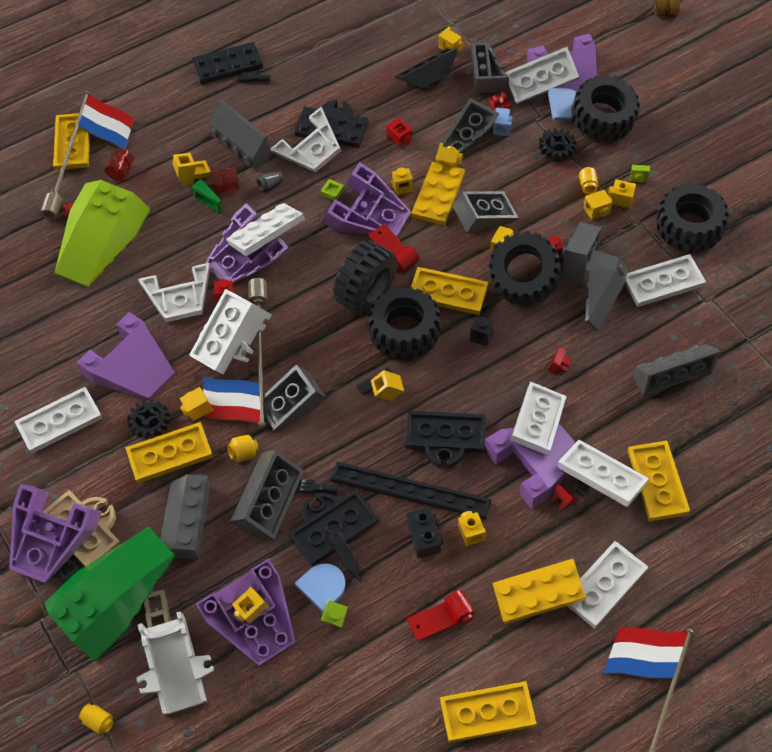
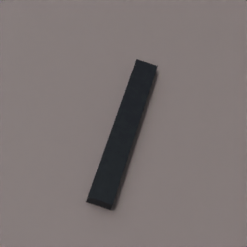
[331,462,491,520]

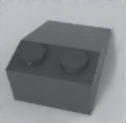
[453,191,519,233]
[263,364,327,431]

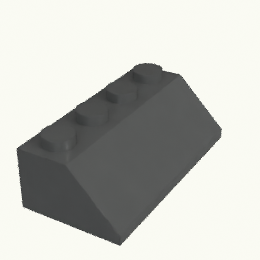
[209,100,271,170]
[633,344,720,396]
[231,449,304,540]
[160,474,211,560]

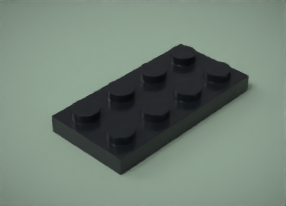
[192,42,263,85]

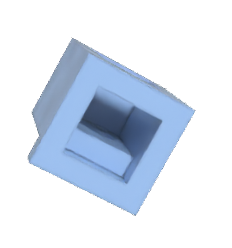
[493,108,512,136]

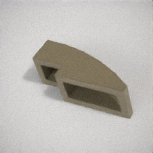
[144,590,171,628]

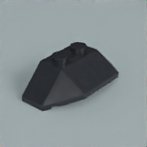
[395,47,457,89]

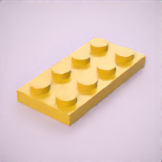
[53,113,90,170]
[411,162,465,226]
[411,267,489,315]
[125,422,213,484]
[627,441,690,522]
[493,559,587,624]
[440,681,537,743]

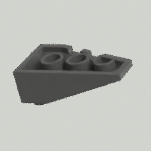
[434,98,499,156]
[585,250,628,331]

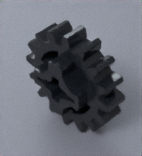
[539,128,576,162]
[127,399,170,440]

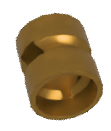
[655,0,680,15]

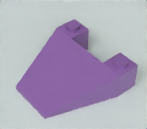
[527,34,597,92]
[322,162,411,236]
[76,312,175,400]
[484,424,575,509]
[9,484,102,583]

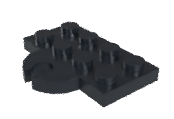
[294,100,369,148]
[405,411,486,468]
[288,489,379,567]

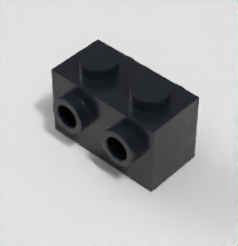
[406,508,444,558]

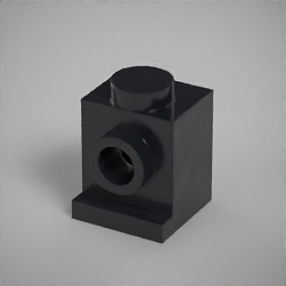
[470,317,494,346]

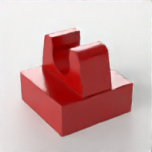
[488,92,511,111]
[547,347,572,374]
[551,484,578,510]

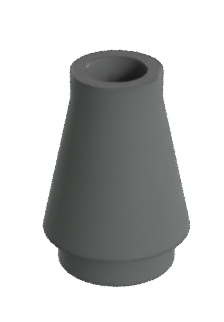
[256,171,283,191]

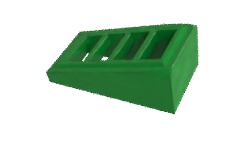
[192,179,223,214]

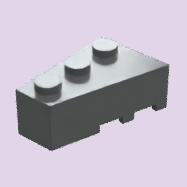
[471,42,509,93]
[561,222,601,285]

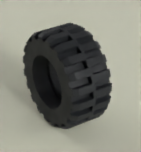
[571,75,640,142]
[656,183,729,253]
[488,230,561,305]
[333,240,398,315]
[368,286,440,360]

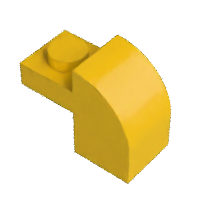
[173,153,211,185]

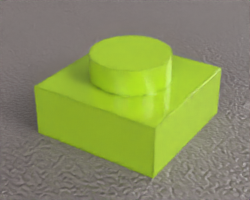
[630,165,650,183]
[320,179,344,201]
[320,600,348,628]

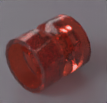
[105,148,135,181]
[211,167,239,193]

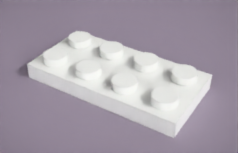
[505,47,579,104]
[226,203,305,256]
[624,254,706,307]
[510,382,566,455]
[14,387,103,454]
[557,440,649,507]
[567,541,648,629]

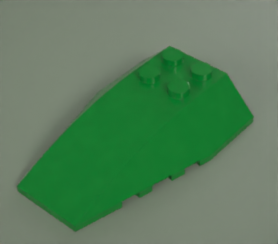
[45,527,175,662]

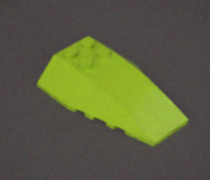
[55,180,150,287]

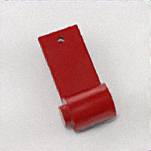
[368,224,419,273]
[406,590,475,642]

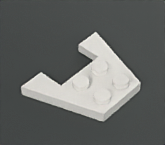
[270,107,341,173]
[138,263,210,322]

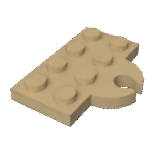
[42,490,121,567]

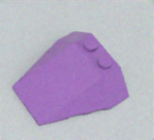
[205,203,289,284]

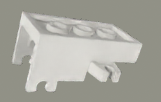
[189,289,272,374]
[137,612,214,716]

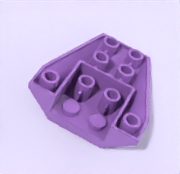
[196,558,295,666]

